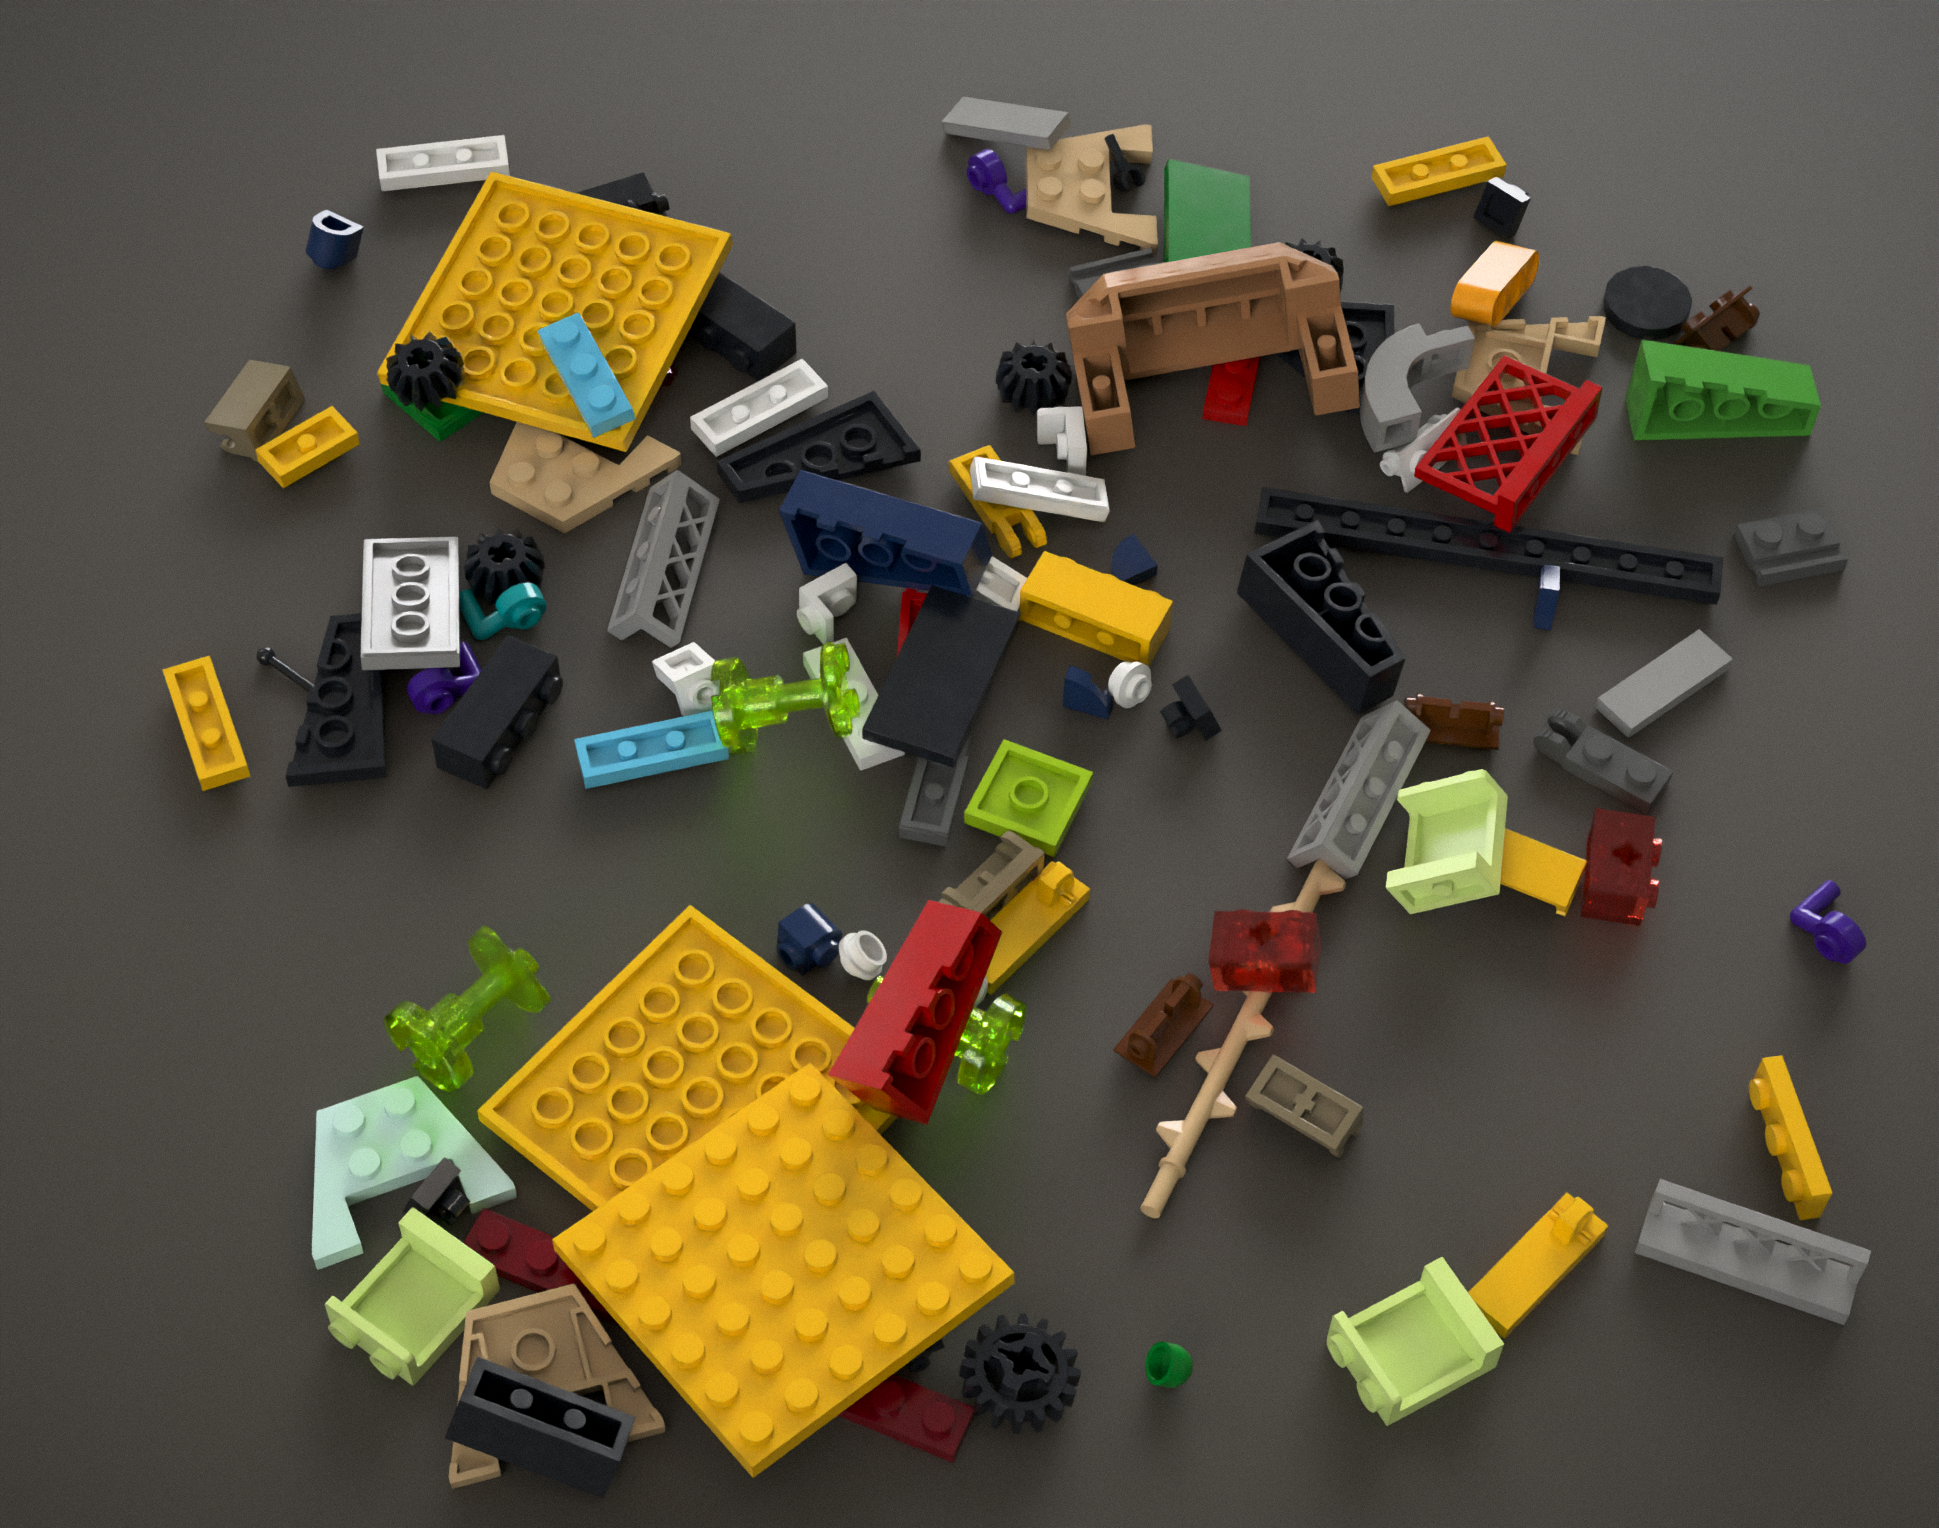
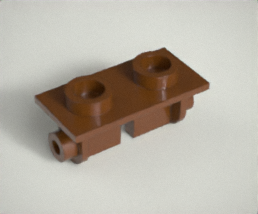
[1674,285,1760,351]
[1404,693,1504,750]
[1113,973,1214,1078]

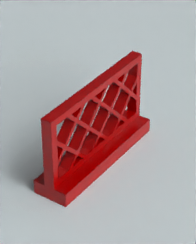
[1414,355,1602,533]

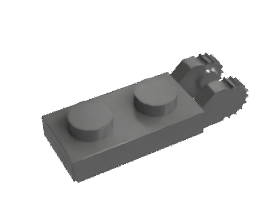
[1532,708,1673,814]
[899,731,973,847]

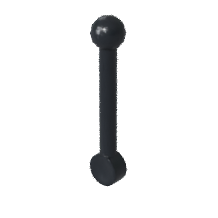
[256,647,314,692]

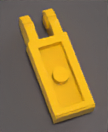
[949,445,1047,559]

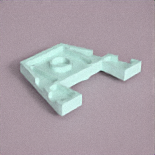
[312,1076,517,1270]

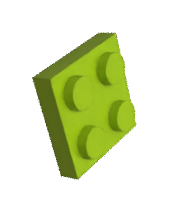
[964,739,1093,857]

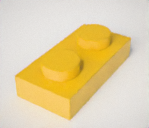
[255,406,360,489]

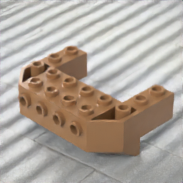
[1066,242,1360,456]

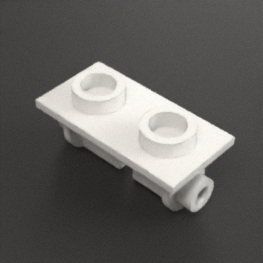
[1380,408,1467,493]

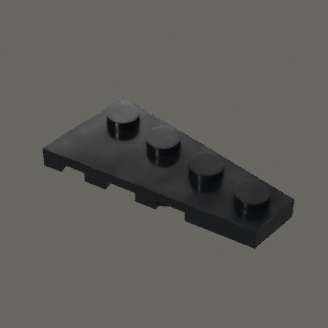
[717,391,921,503]
[286,613,387,787]

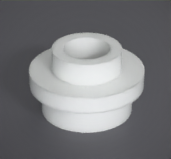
[1108,661,1152,708]
[839,930,887,980]

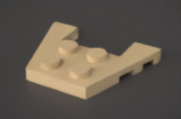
[1025,124,1158,256]
[1451,316,1606,455]
[489,422,682,534]
[448,1284,665,1489]

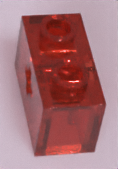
[1580,808,1662,926]
[1208,909,1321,993]

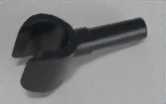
[1104,134,1145,192]

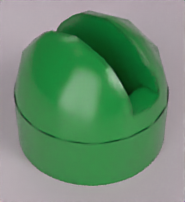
[1145,1341,1193,1388]

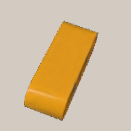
[1450,241,1539,327]

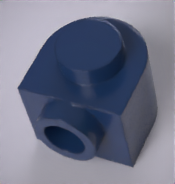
[305,209,364,269]
[776,903,842,976]

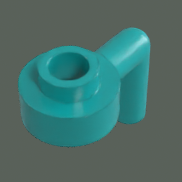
[459,583,547,640]

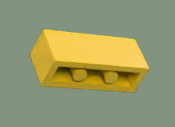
[1019,551,1173,667]

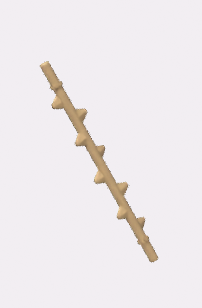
[1140,858,1346,1218]

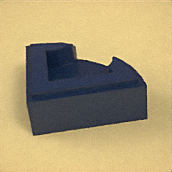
[1111,533,1158,585]
[1533,564,1560,630]
[1063,666,1113,719]

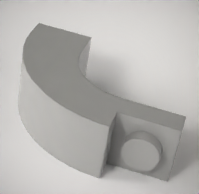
[1360,323,1475,453]

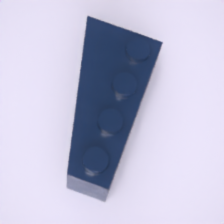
[779,470,992,597]

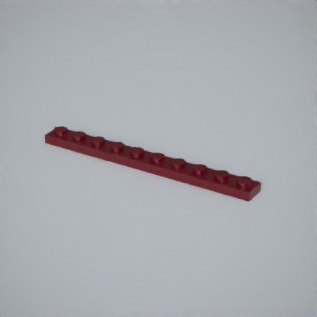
[463,1208,975,1463]

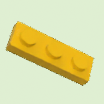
[1371,136,1507,207]
[163,655,251,791]
[1749,1055,1832,1221]

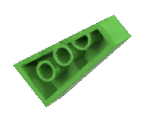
[1625,339,1821,440]

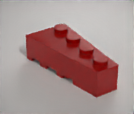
[828,900,1002,1125]

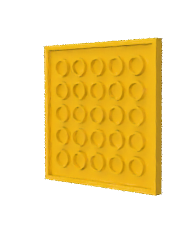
[377,171,733,452]
[477,905,897,1211]
[552,1063,1015,1478]

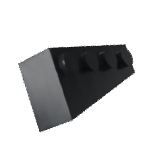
[1237,520,1406,714]

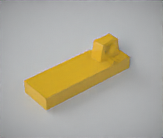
[986,861,1090,995]
[1468,1192,1609,1339]

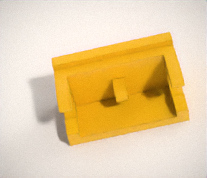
[1500,828,1587,917]

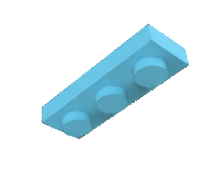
[537,312,635,438]
[574,710,729,789]

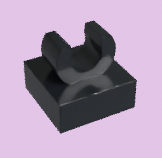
[1473,177,1531,239]
[1160,675,1222,741]
[403,1157,471,1226]

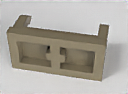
[204,359,305,462]
[939,831,1045,920]
[1245,1054,1363,1158]

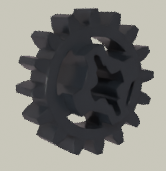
[959,1313,1081,1434]

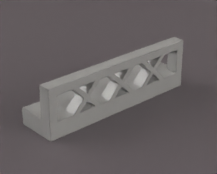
[607,470,720,648]
[1287,700,1431,880]
[1635,1179,1871,1325]

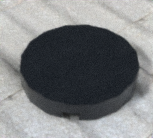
[1603,266,1692,339]

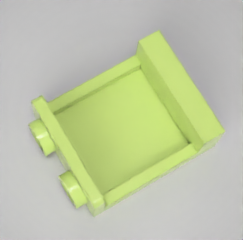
[1386,769,1508,914]
[325,1207,500,1386]
[1327,1257,1504,1426]

